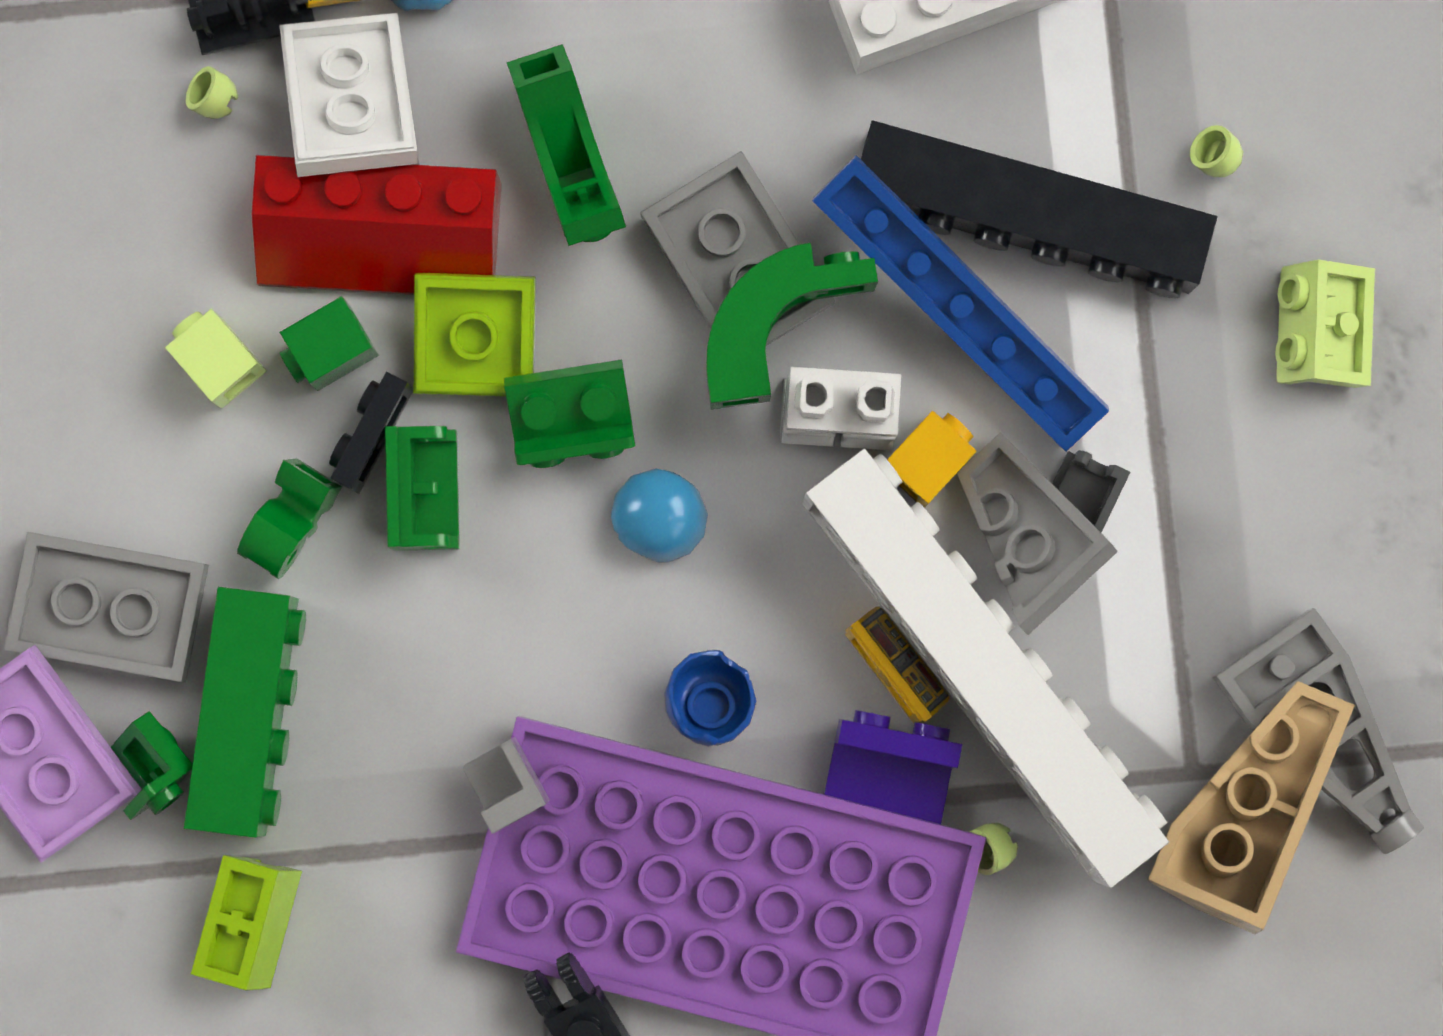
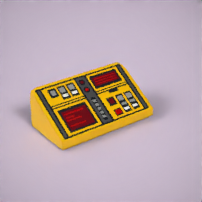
[845,606,950,724]

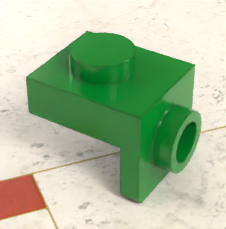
[111,711,193,820]

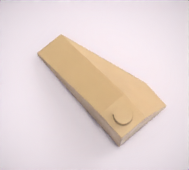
[1147,681,1355,934]

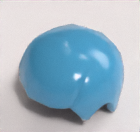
[611,468,708,563]

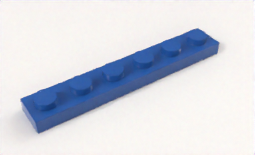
[812,155,1109,452]

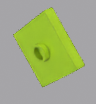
[413,273,536,396]

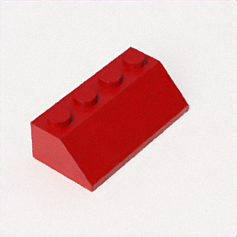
[251,155,502,295]

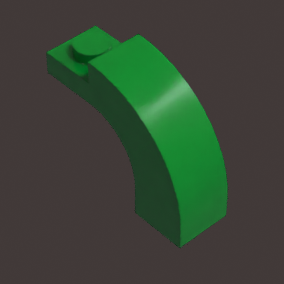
[506,44,626,246]
[706,242,878,410]

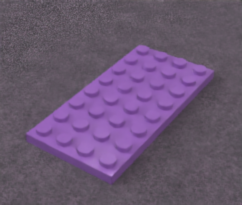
[456,716,986,1036]

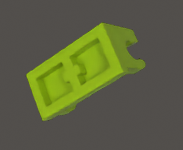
[191,855,302,991]

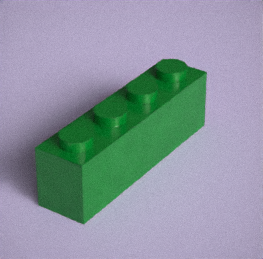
[184,587,306,838]

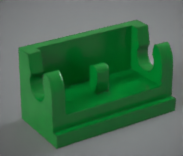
[385,426,460,551]

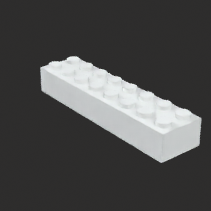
[802,448,1170,888]

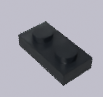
[329,371,413,494]

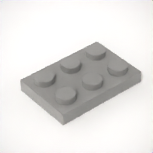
[640,151,835,346]
[4,532,209,683]

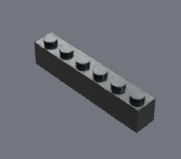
[861,120,1218,298]

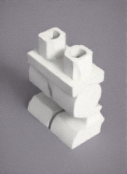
[780,367,901,451]

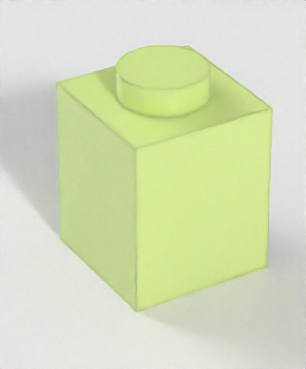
[165,309,267,409]

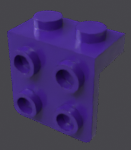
[824,710,963,824]

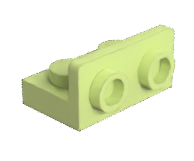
[1275,259,1375,388]

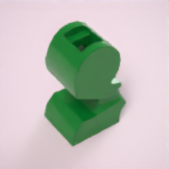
[237,458,342,580]

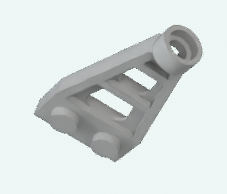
[1213,608,1424,854]

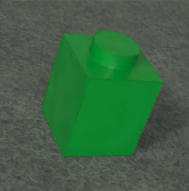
[279,296,379,391]

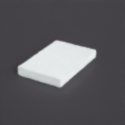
[280,13,419,177]

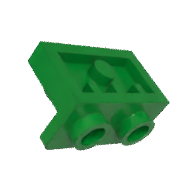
[504,359,635,468]

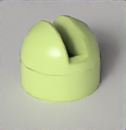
[185,66,238,119]
[1190,125,1243,177]
[969,823,1018,875]

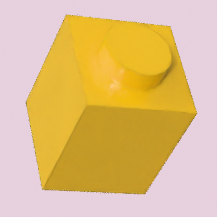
[887,410,977,508]

